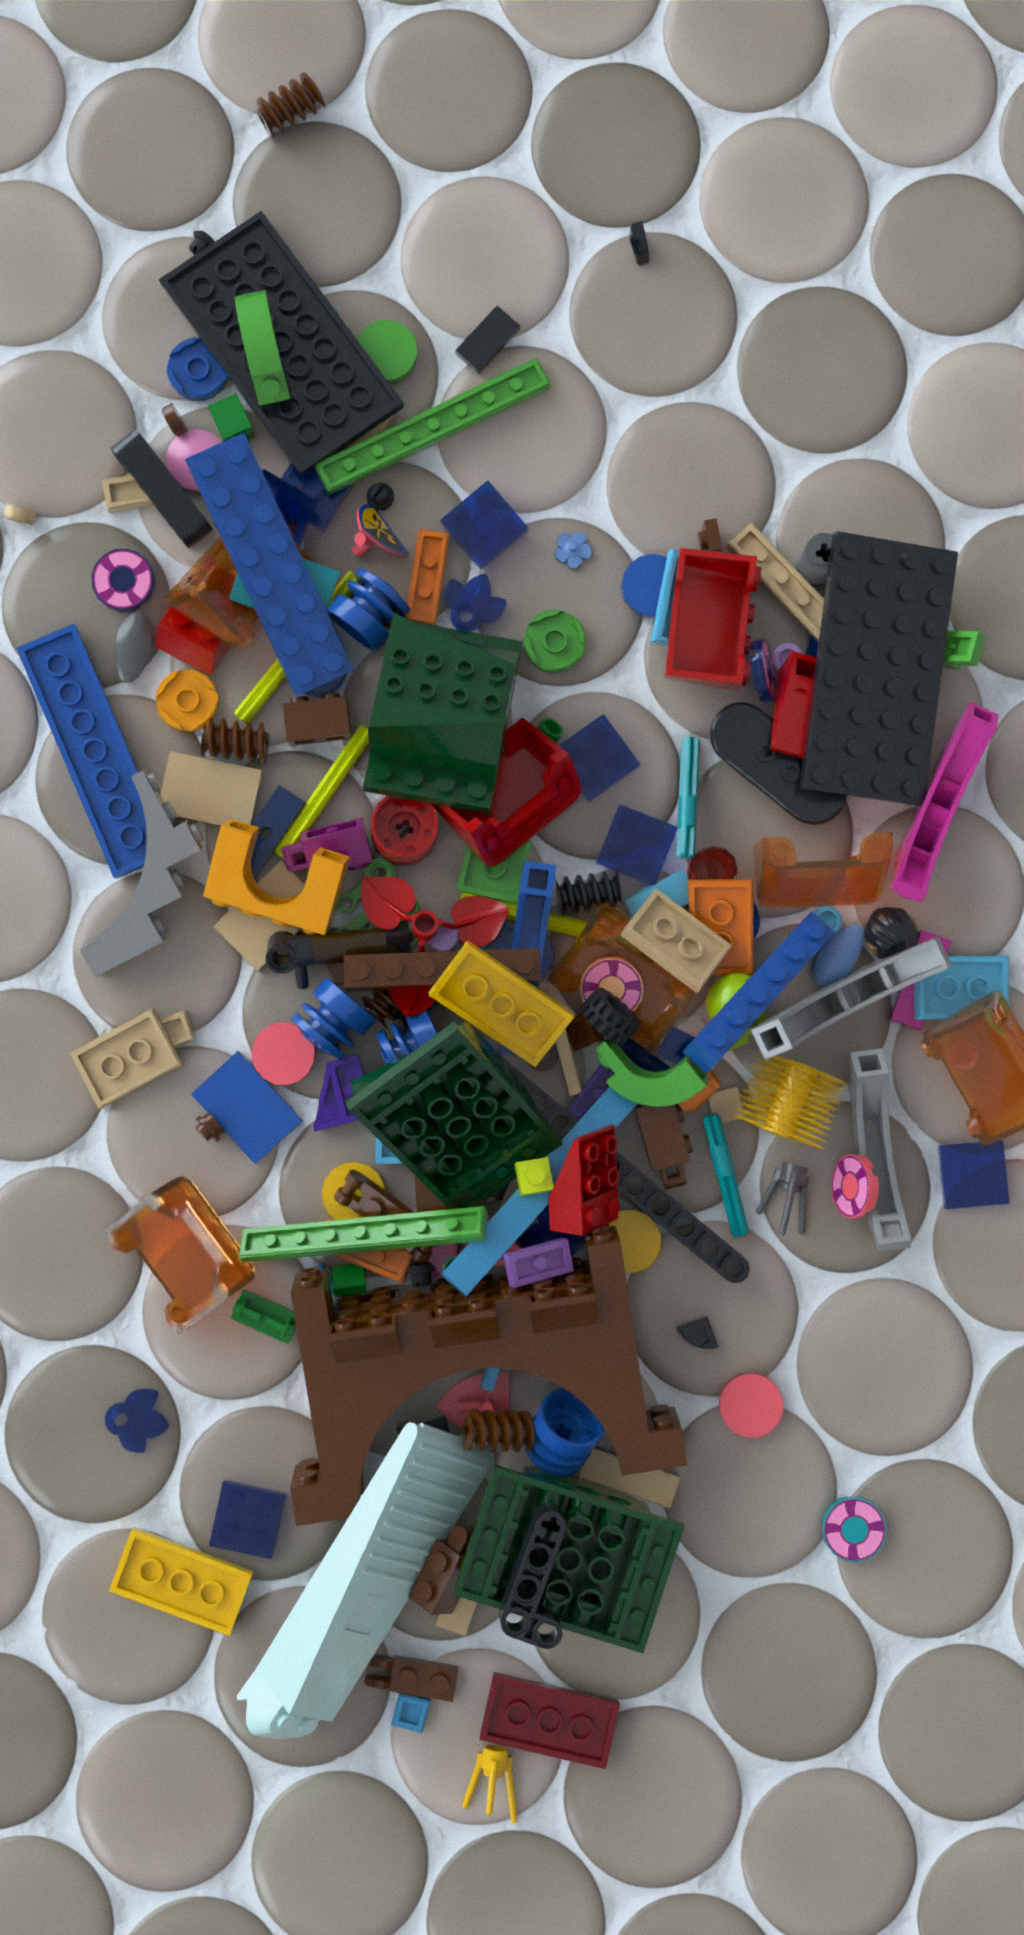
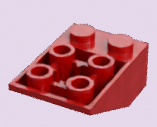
[155,561,250,675]
[770,651,816,759]
[548,1124,620,1236]

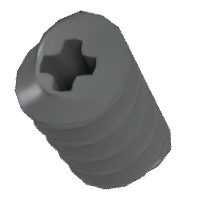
[796,533,833,588]

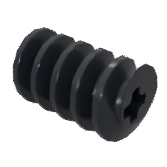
[555,870,622,917]

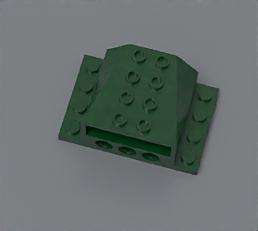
[363,614,523,814]
[346,1022,563,1209]
[453,1464,684,1653]

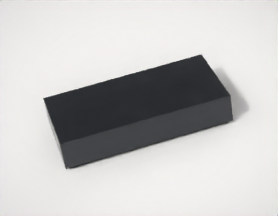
[455,305,520,374]

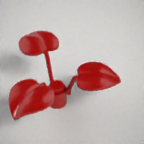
[361,876,509,1017]

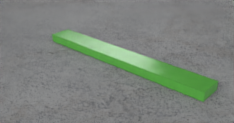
[315,358,551,495]
[239,1206,488,1263]

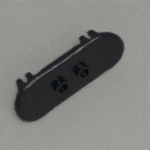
[710,702,847,825]

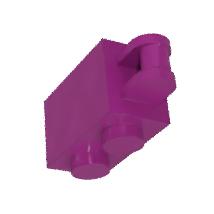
[281,817,373,871]

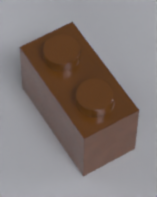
[283,693,352,746]

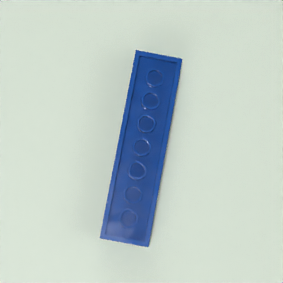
[185,433,354,697]
[16,623,147,879]

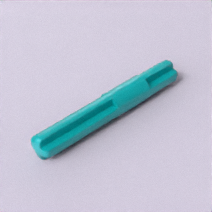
[676,737,700,859]
[703,1113,749,1237]

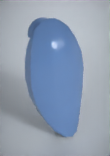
[813,924,863,987]

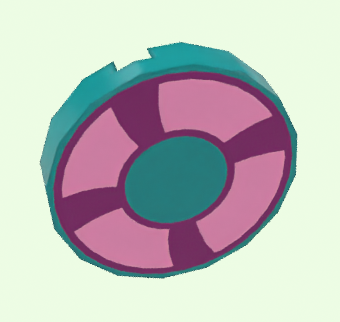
[822,1496,887,1563]

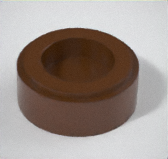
[162,403,188,436]

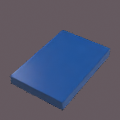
[191,1051,303,1164]

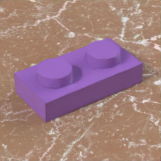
[503,1238,574,1288]

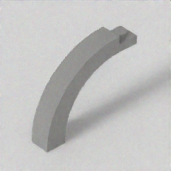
[850,1048,911,1251]

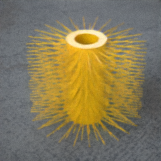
[733,1051,848,1149]

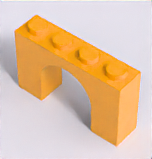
[203,818,350,935]

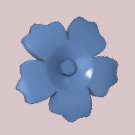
[554,531,592,569]

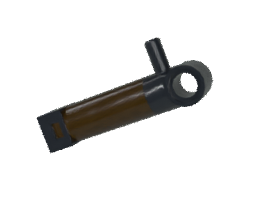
[265,920,411,990]

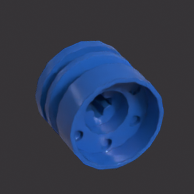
[326,568,411,653]
[291,977,377,1061]
[376,1010,438,1064]
[524,1388,604,1477]

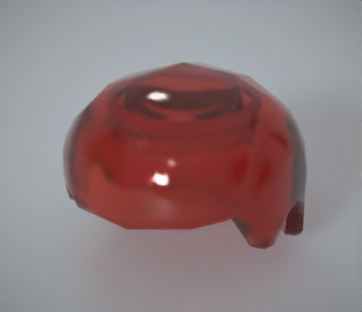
[686,846,738,880]

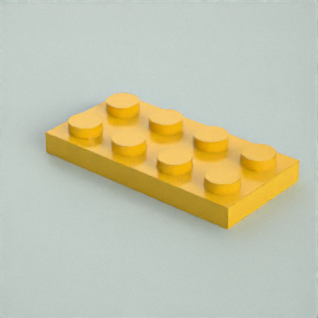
[429,940,574,1067]
[109,1527,254,1636]

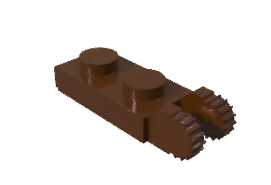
[364,1654,458,1702]

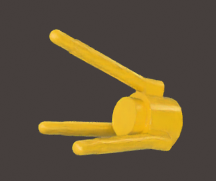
[462,1745,517,1823]

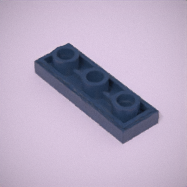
[251,785,306,880]

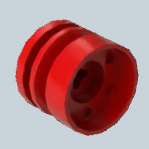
[371,796,438,866]

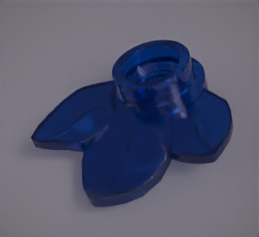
[444,574,507,632]
[104,1388,169,1453]

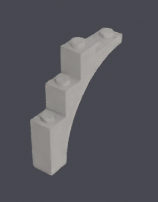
[79,769,204,977]
[751,936,952,1060]

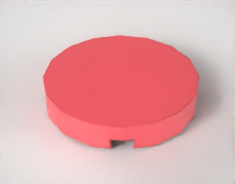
[252,1022,316,1085]
[719,1372,783,1438]

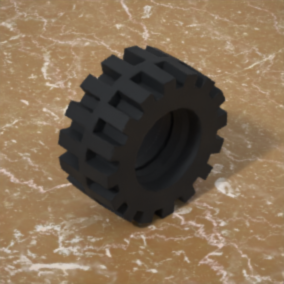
[580,987,640,1046]

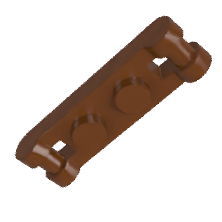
[334,1170,438,1263]

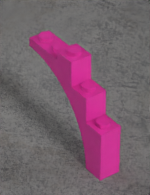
[891,702,999,903]

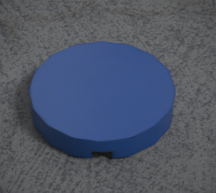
[166,337,229,401]
[621,554,667,618]

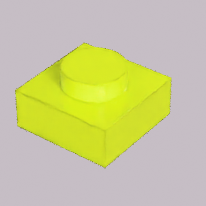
[514,1157,554,1196]

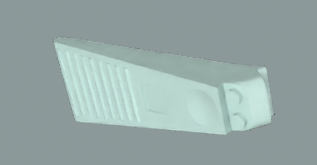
[237,1422,495,1739]

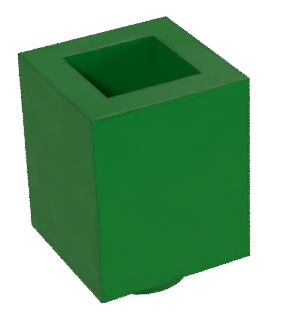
[208,393,256,443]

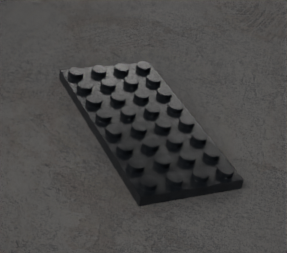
[159,211,404,478]
[799,531,958,806]

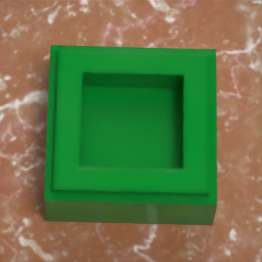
[332,1264,367,1297]

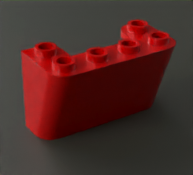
[664,548,762,691]

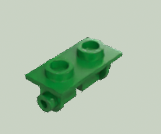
[230,1289,296,1344]

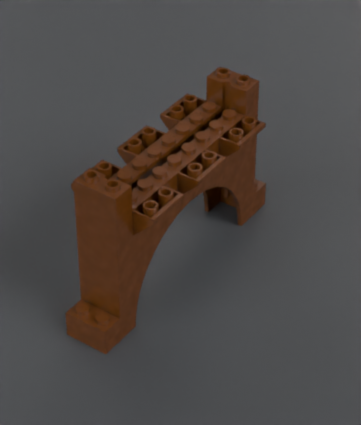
[290,1224,687,1526]

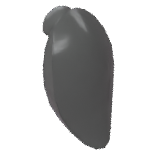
[115,612,153,683]

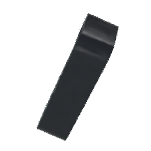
[110,428,213,549]
[499,1502,566,1649]

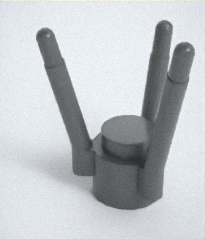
[756,1162,809,1236]

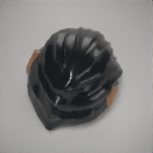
[864,907,918,959]

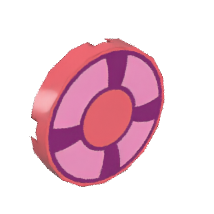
[831,1154,879,1219]

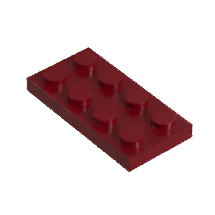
[479,1672,620,1769]

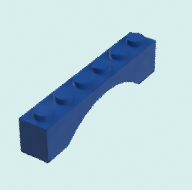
[497,861,556,1056]
[682,911,835,1074]

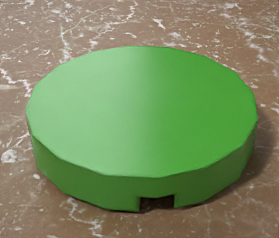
[358,320,417,383]
[524,609,586,673]

